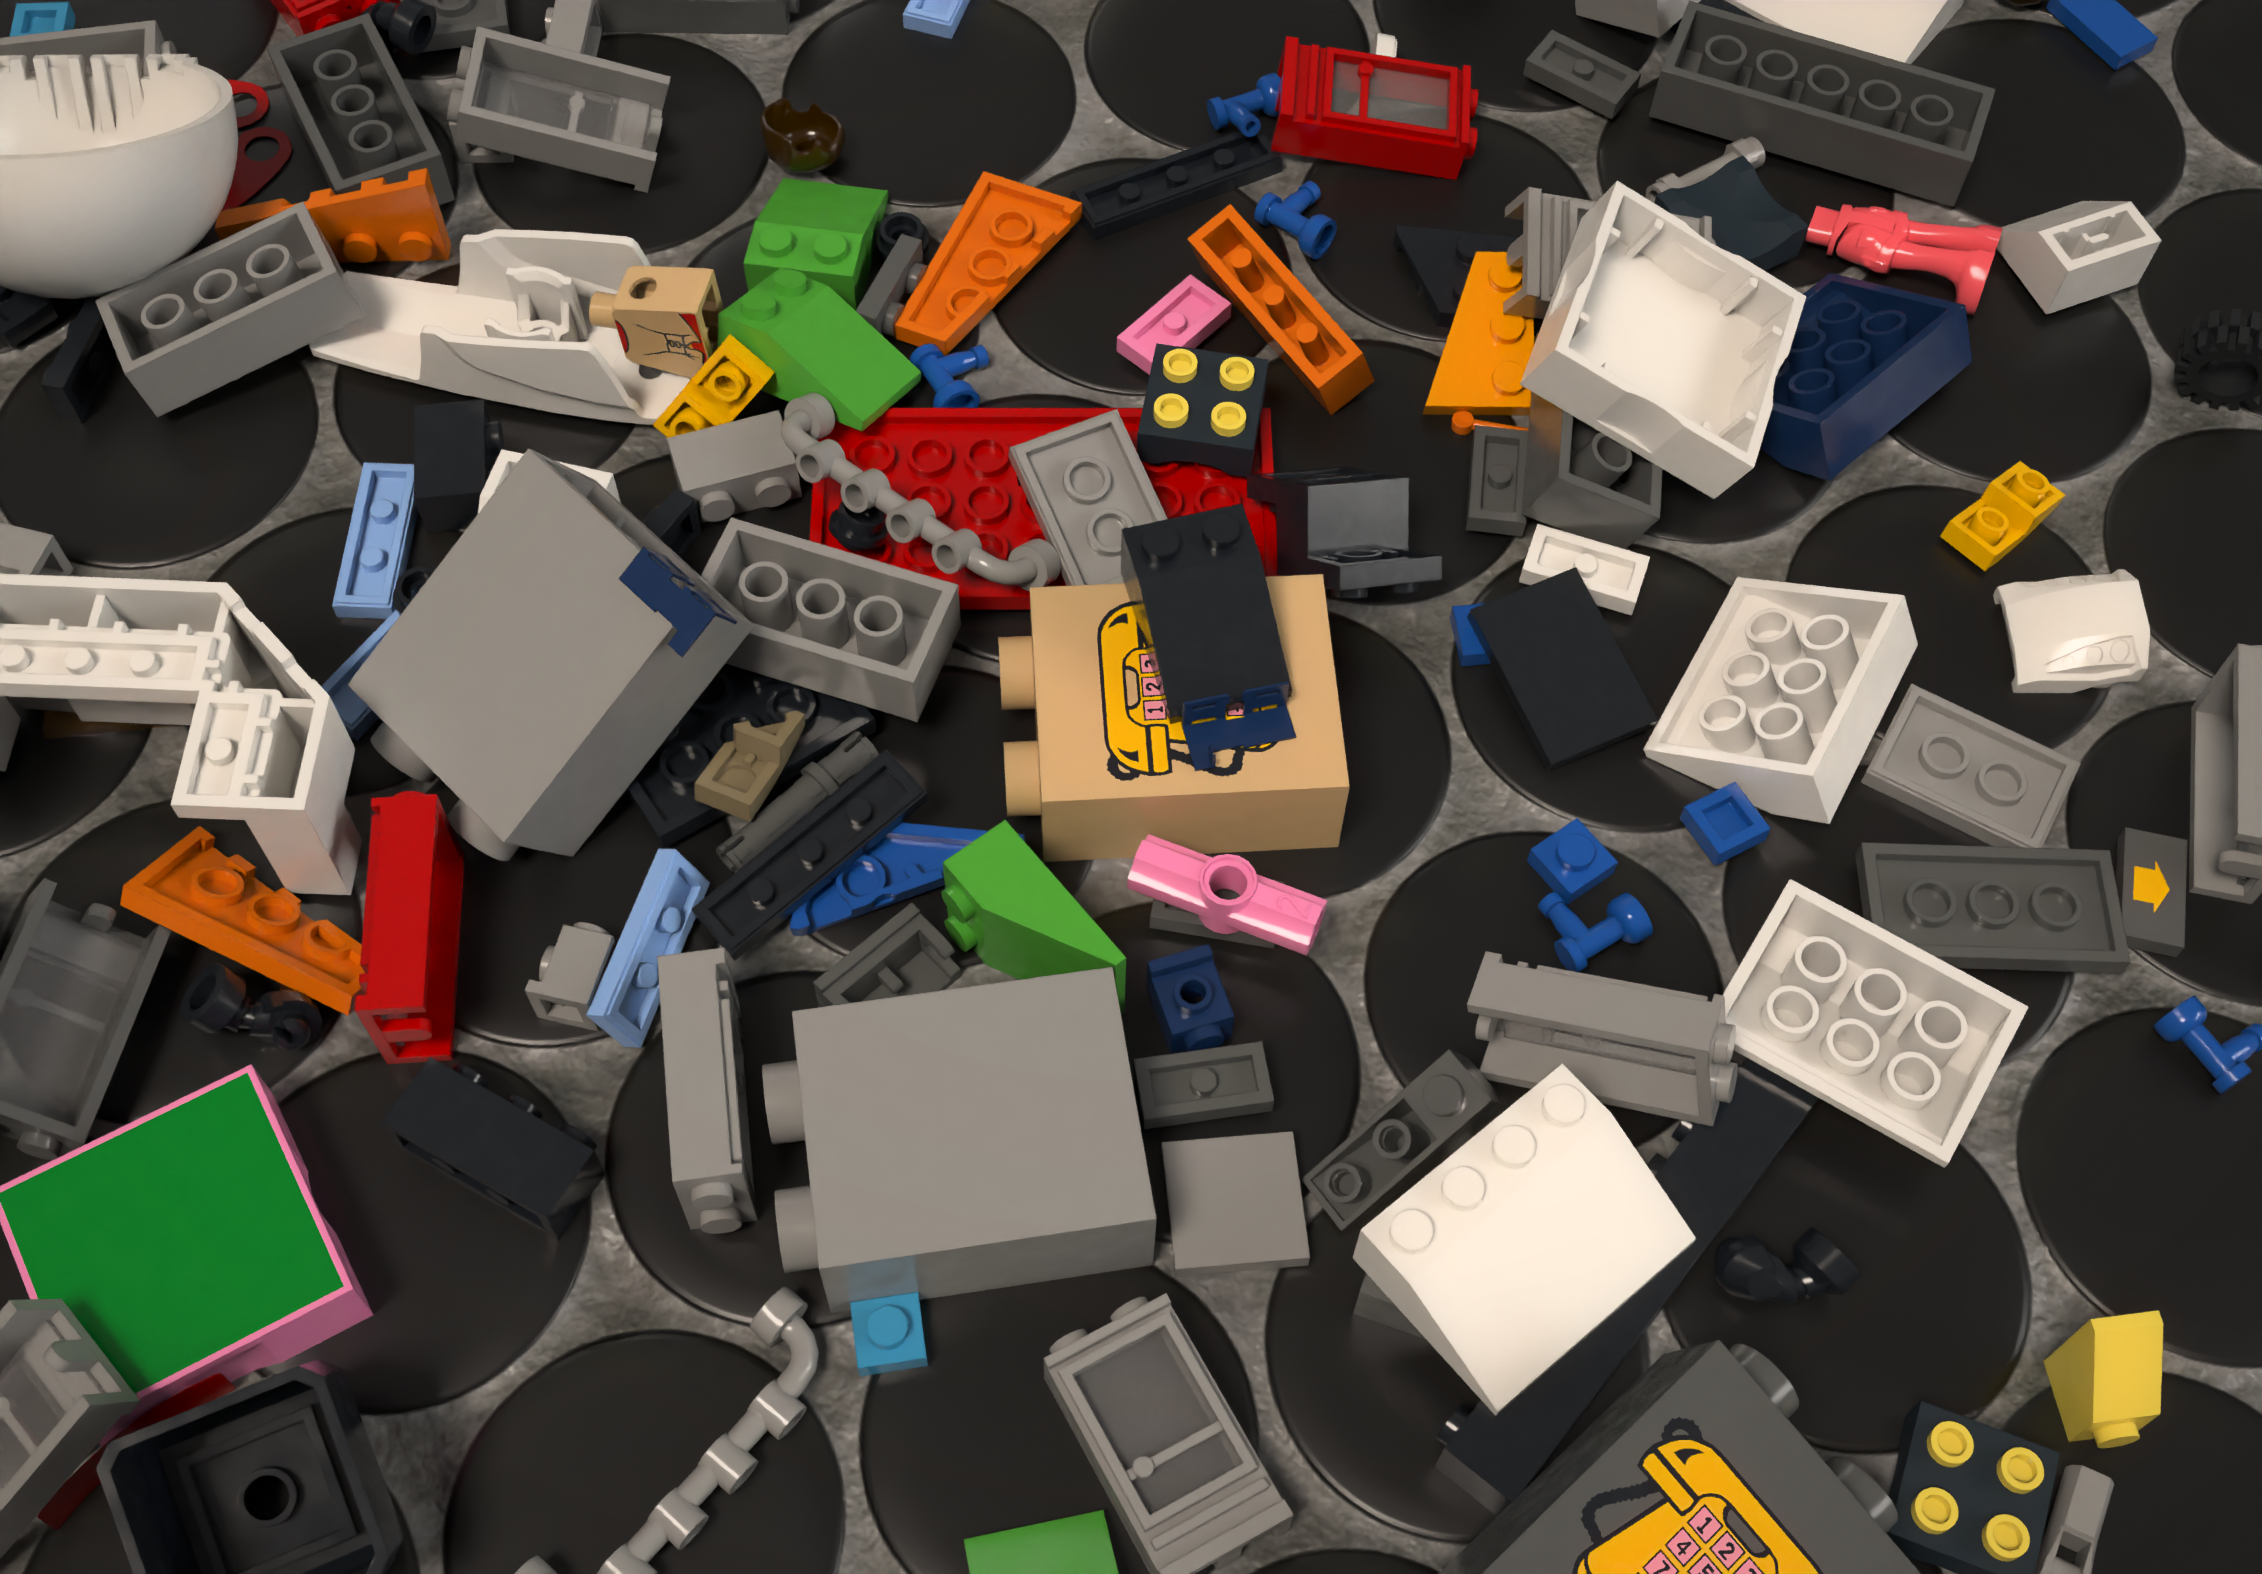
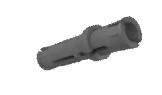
[715,731,879,873]

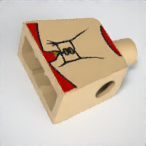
[589,266,724,378]

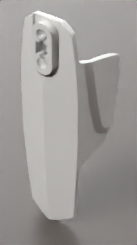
[309,229,691,425]

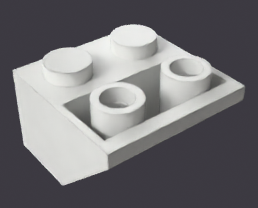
[1997,201,2162,315]

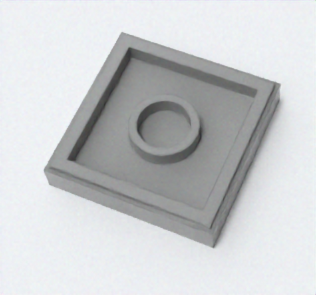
[1161,1131,1310,1277]

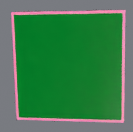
[0,1064,373,1446]

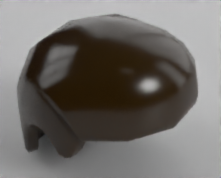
[760,98,845,173]

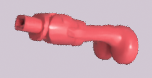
[1805,204,2003,316]

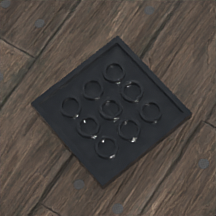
[625,663,876,849]

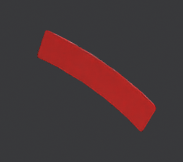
[37,1373,236,1530]

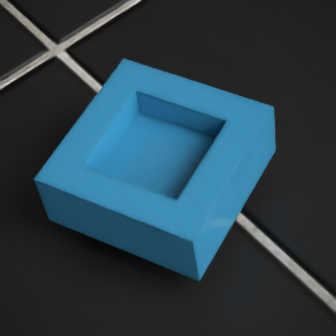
[10,2,76,37]
[850,1292,928,1377]

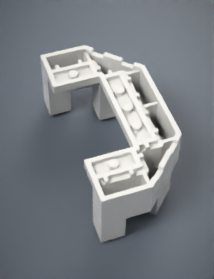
[0,573,362,895]

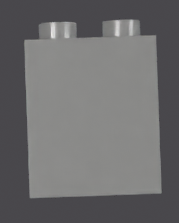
[347,448,755,861]
[762,967,1156,1313]

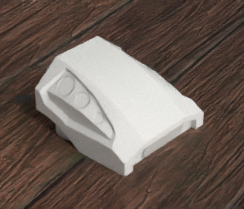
[1993,569,2150,693]

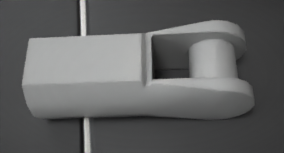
[2035,1465,2114,1574]

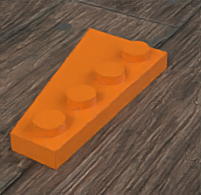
[215,168,451,263]
[894,171,1082,356]
[120,826,366,1016]

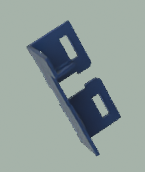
[619,546,737,658]
[1181,681,1296,771]

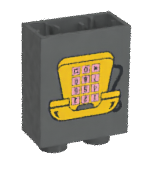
[1439,1340,1921,1574]

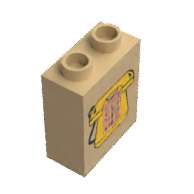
[998,574,1350,862]

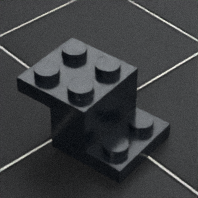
[1247,466,1442,598]

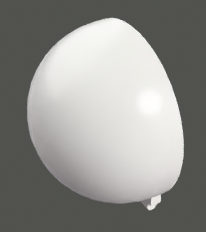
[0,54,238,299]

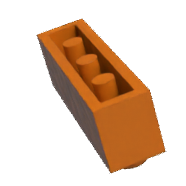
[1187,204,1375,416]

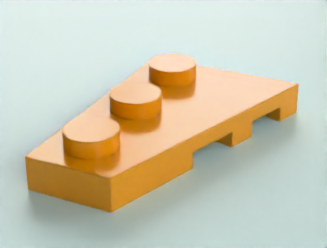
[1422,252,1534,416]

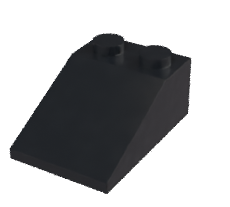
[1121,504,1292,724]

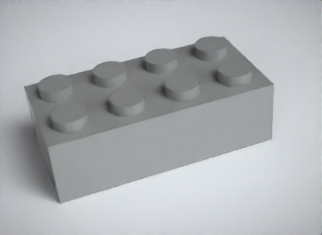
[95,201,365,417]
[701,518,961,722]

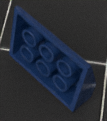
[1760,273,1972,481]

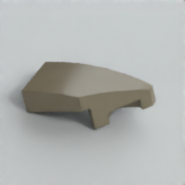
[694,711,805,822]

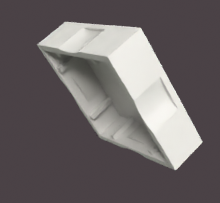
[1520,181,1806,499]

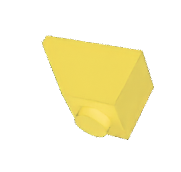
[2043,1310,2164,1448]

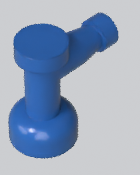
[1207,72,1281,137]
[1254,181,1337,260]
[909,344,989,408]
[1538,892,1653,972]
[2153,995,2262,1095]

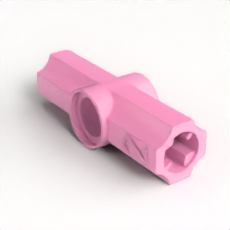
[1127,834,1327,956]

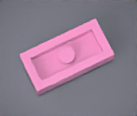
[1117,274,1232,375]

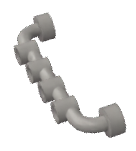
[781,392,1061,591]
[514,1286,819,1574]

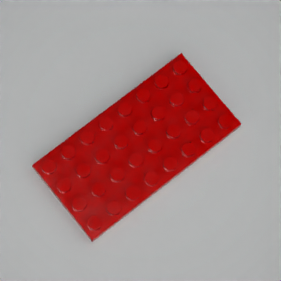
[809,408,1279,610]

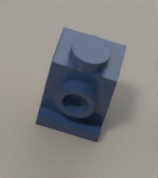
[1146,944,1235,1054]

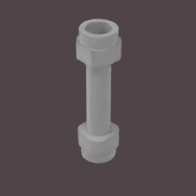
[1646,136,1765,203]

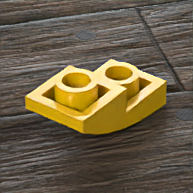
[653,334,775,438]
[1940,461,2065,572]

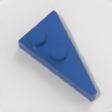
[790,813,1026,936]

